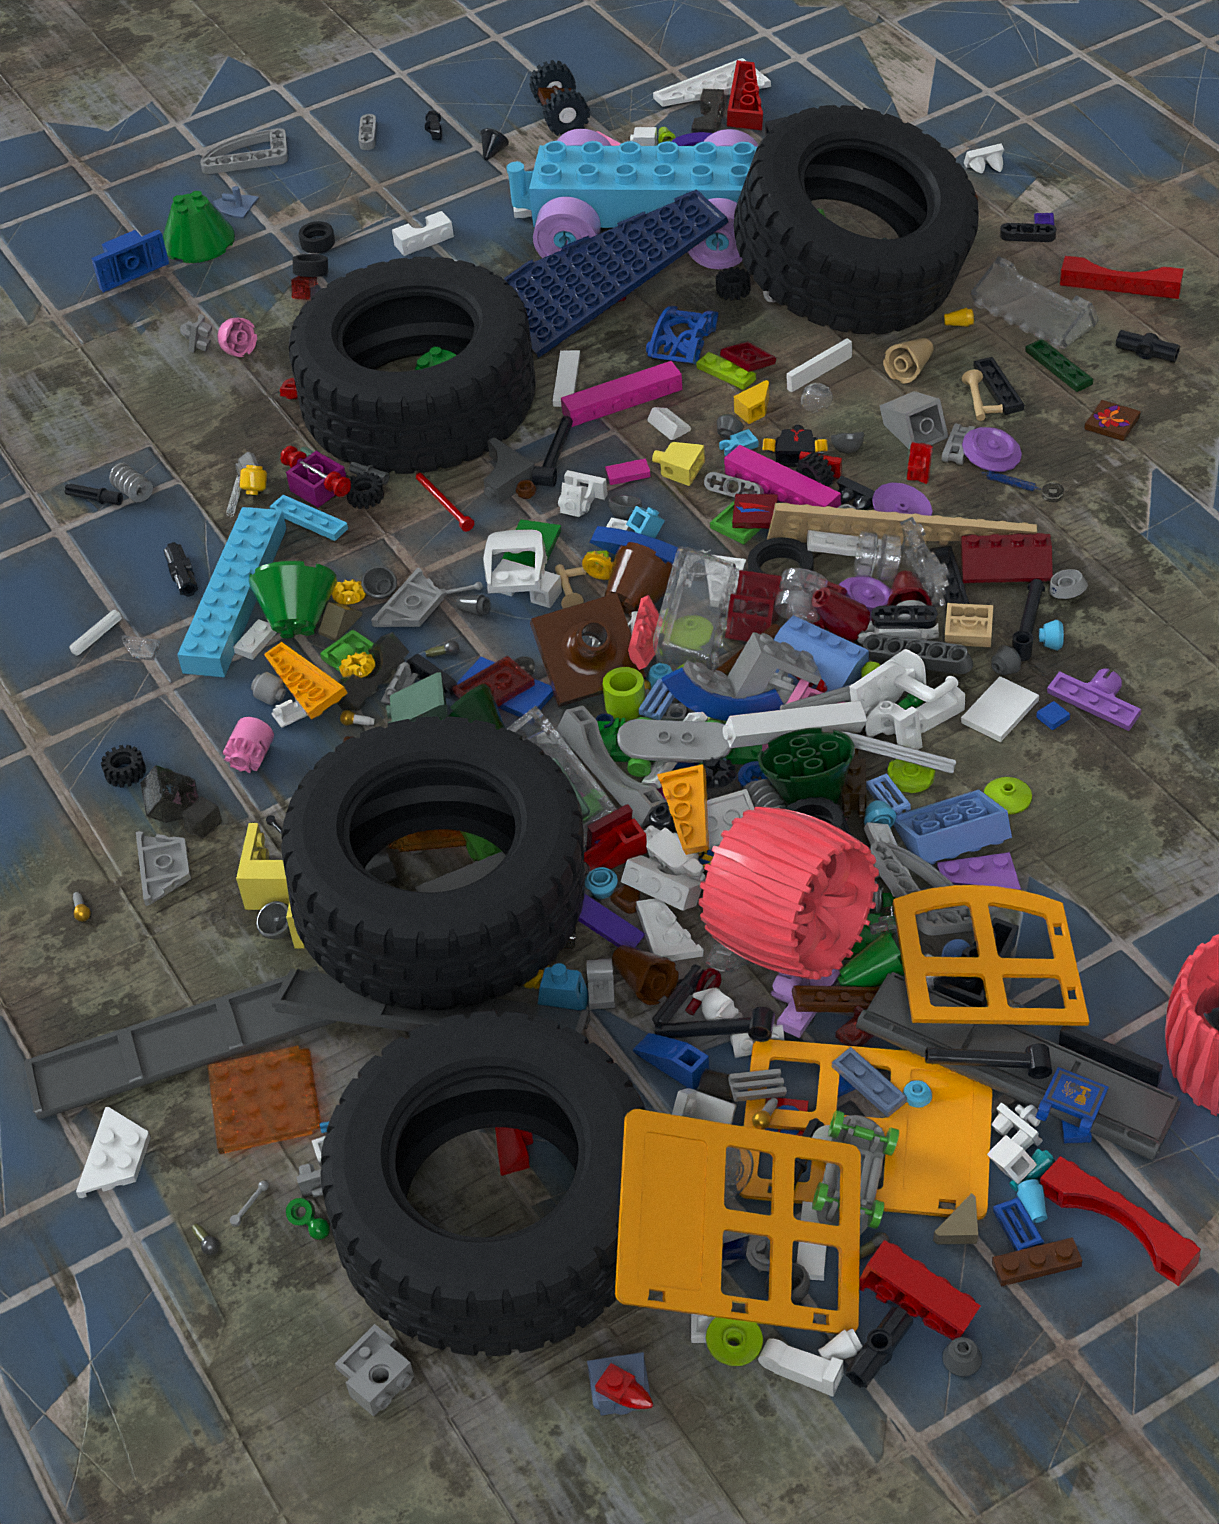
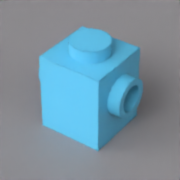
[626,506,665,538]

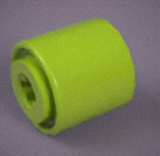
[603,667,646,721]

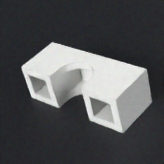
[392,211,454,256]
[493,559,562,608]
[621,855,701,911]

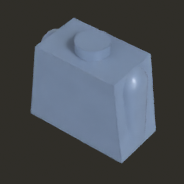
[587,1352,650,1416]

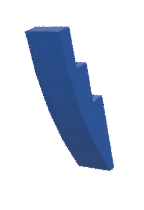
[589,526,682,566]

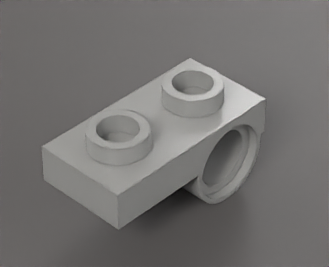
[586,958,615,1010]

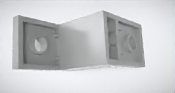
[683,632,822,699]

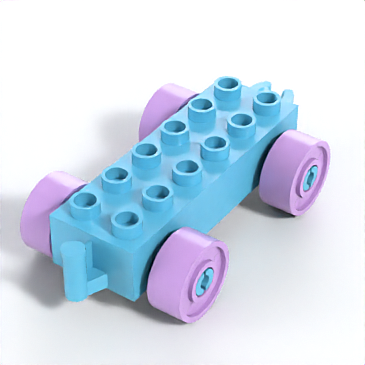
[506,129,758,269]

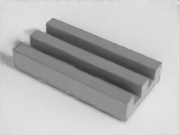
[728,1069,787,1102]

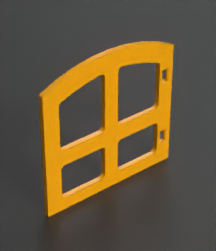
[893,885,1090,1026]

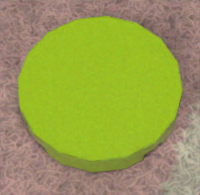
[887,759,935,793]

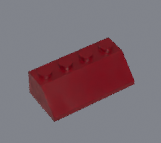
[961,533,1053,583]

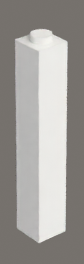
[723,701,867,748]

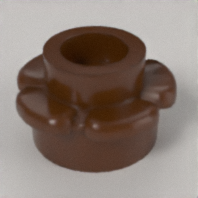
[516,480,536,499]

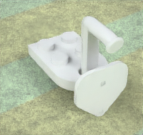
[849,649,958,717]

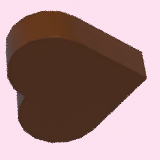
[610,885,640,914]

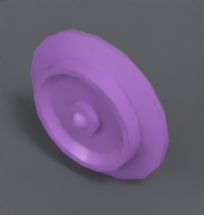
[962,427,1022,472]
[872,483,933,516]
[839,576,891,621]

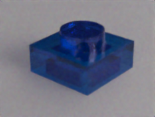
[722,1235,749,1260]

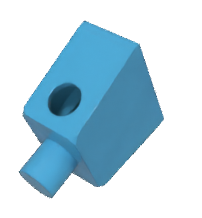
[538,963,589,1011]

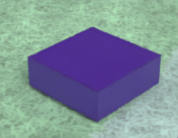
[1034,213,1054,225]

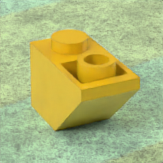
[734,380,770,424]

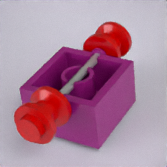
[280,445,351,508]

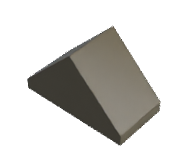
[318,602,363,641]
[933,1193,978,1244]

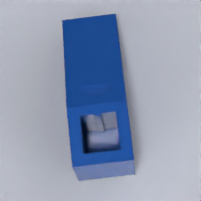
[633,1033,710,1090]

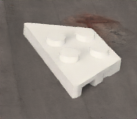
[76,1107,151,1198]

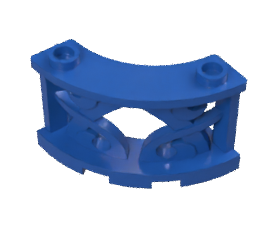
[646,306,719,366]

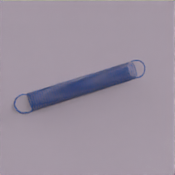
[982,471,1040,491]

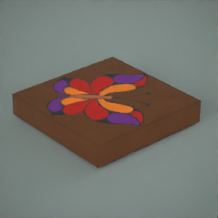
[1085,400,1141,441]

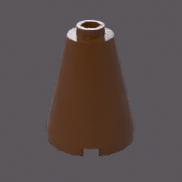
[612,945,679,1006]

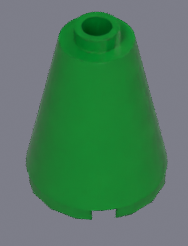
[837,931,905,987]

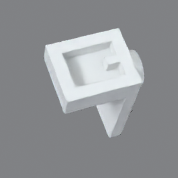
[672,1088,737,1125]

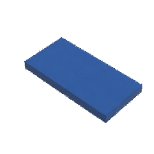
[457,657,554,721]

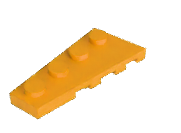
[657,764,709,855]

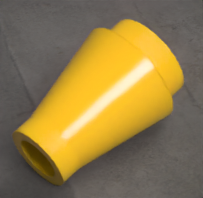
[944,307,974,327]

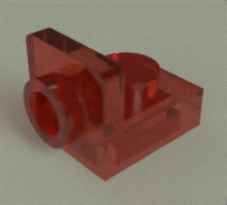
[291,276,317,300]
[836,1005,874,1047]

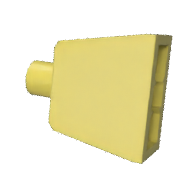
[652,442,705,486]

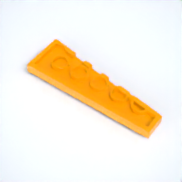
[264,642,348,720]

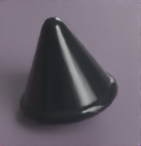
[480,128,509,160]

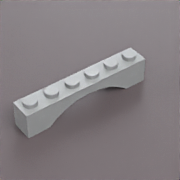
[556,706,667,827]

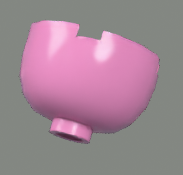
[217,317,257,357]

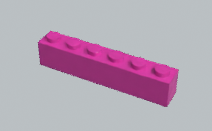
[561,361,683,427]
[724,445,841,508]

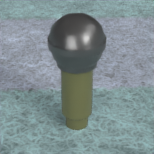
[425,640,459,657]
[191,1224,220,1255]
[859,1232,890,1260]

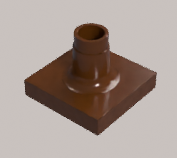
[530,593,646,707]

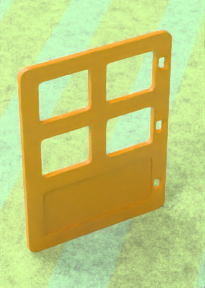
[737,1039,992,1220]
[615,1109,861,1334]

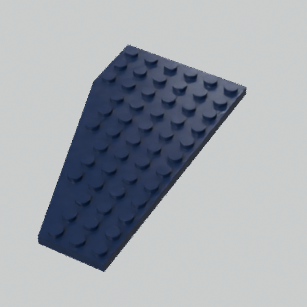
[504,189,729,358]

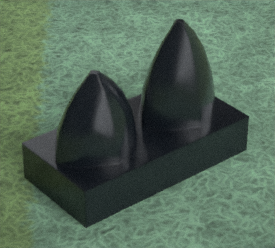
[837,475,875,510]

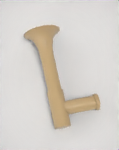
[962,370,1003,421]
[555,564,586,609]

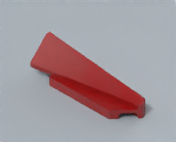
[495,1127,533,1176]

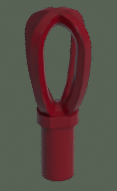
[685,968,722,1015]

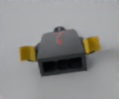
[762,425,828,467]

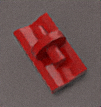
[907,442,933,484]

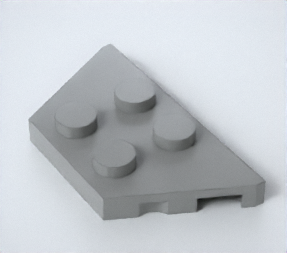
[371,568,444,627]
[136,831,191,906]

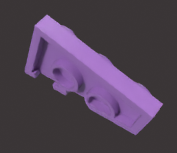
[937,852,1021,890]

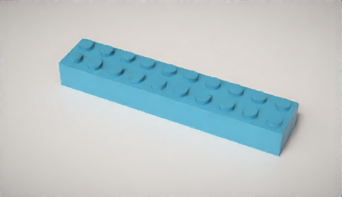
[177,507,286,677]

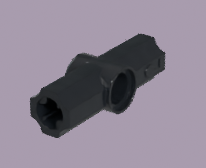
[1115,330,1180,363]
[164,542,198,597]
[845,1306,913,1388]

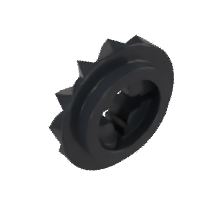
[702,756,736,788]

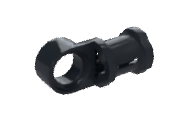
[425,110,442,140]

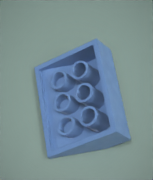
[774,615,869,692]
[893,790,1012,865]

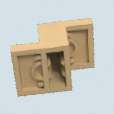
[945,603,993,647]

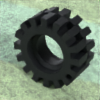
[715,267,751,300]
[796,452,835,487]
[346,472,384,509]
[101,745,146,788]

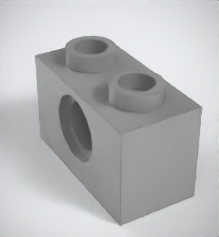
[346,1343,414,1417]

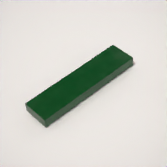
[1025,339,1093,392]

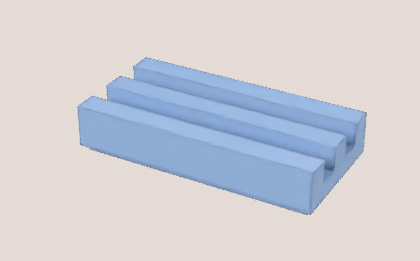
[639,678,675,720]
[866,773,911,814]

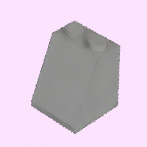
[879,391,949,450]

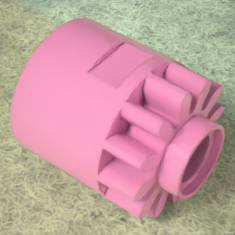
[222,717,274,773]

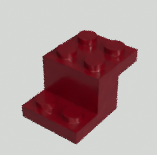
[725,570,785,642]

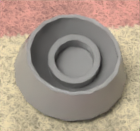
[1049,569,1088,599]

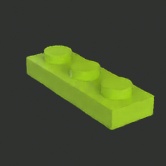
[696,352,756,390]

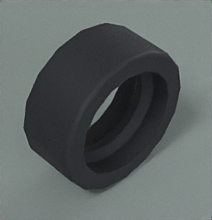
[298,221,335,253]
[292,254,328,277]

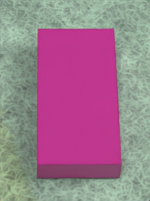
[605,458,651,485]

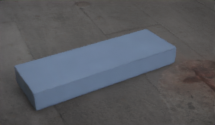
[832,1047,907,1117]

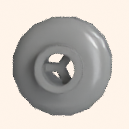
[251,672,286,705]

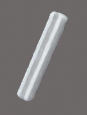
[69,610,122,656]

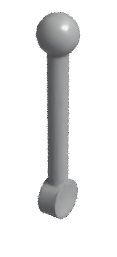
[440,582,483,597]
[230,1180,269,1227]

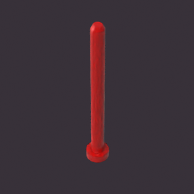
[416,473,474,532]

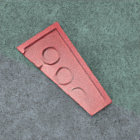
[628,595,670,670]

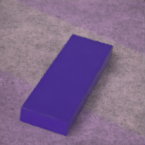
[578,894,645,948]

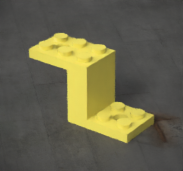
[236,823,305,948]

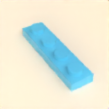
[270,495,348,541]

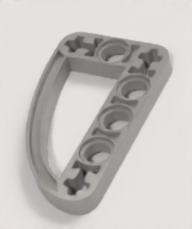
[200,128,288,174]
[870,842,973,935]

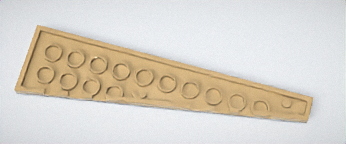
[767,503,1037,545]

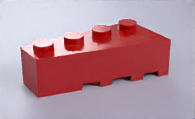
[727,60,763,130]
[859,1240,981,1340]

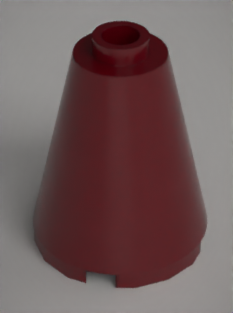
[887,570,932,617]
[812,587,870,642]

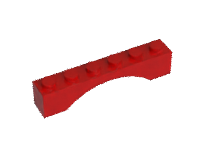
[1060,256,1184,299]
[584,818,648,876]
[1040,1156,1201,1286]

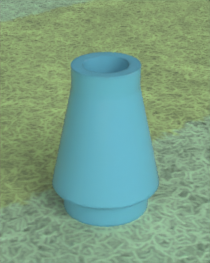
[1017,1179,1048,1223]

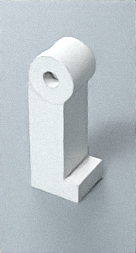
[916,687,965,733]
[758,1339,844,1397]

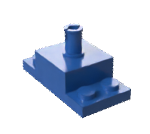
[91,230,169,292]

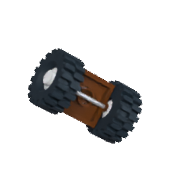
[529,60,590,136]

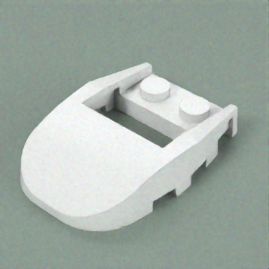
[483,530,547,594]

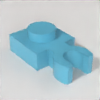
[719,429,759,456]

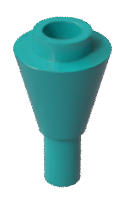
[1009,1149,1055,1192]

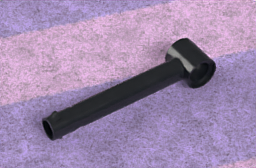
[532,416,573,487]
[1012,579,1045,661]
[654,1007,775,1042]
[925,1043,1052,1079]

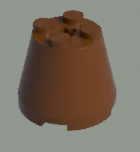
[605,542,678,618]

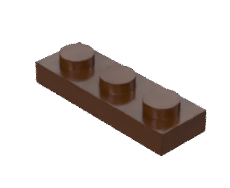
[992,1237,1083,1287]

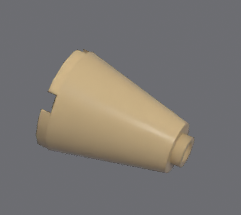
[883,338,934,384]

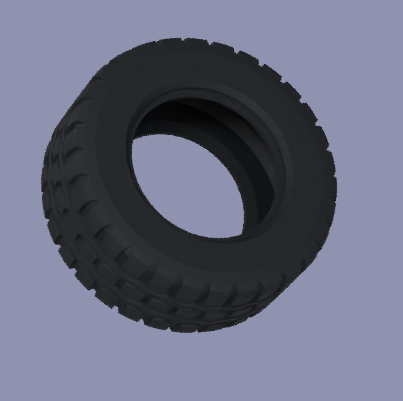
[734,105,979,334]
[289,257,536,474]
[281,716,585,1010]
[320,1011,646,1356]

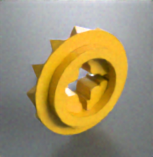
[582,551,614,580]
[332,579,366,605]
[339,652,375,679]

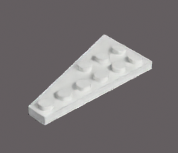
[653,58,771,107]

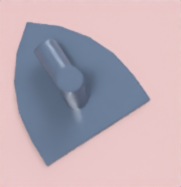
[213,186,259,219]

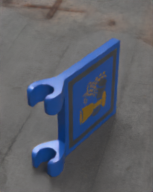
[1035,1067,1109,1138]

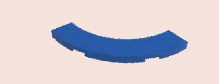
[661,667,784,721]

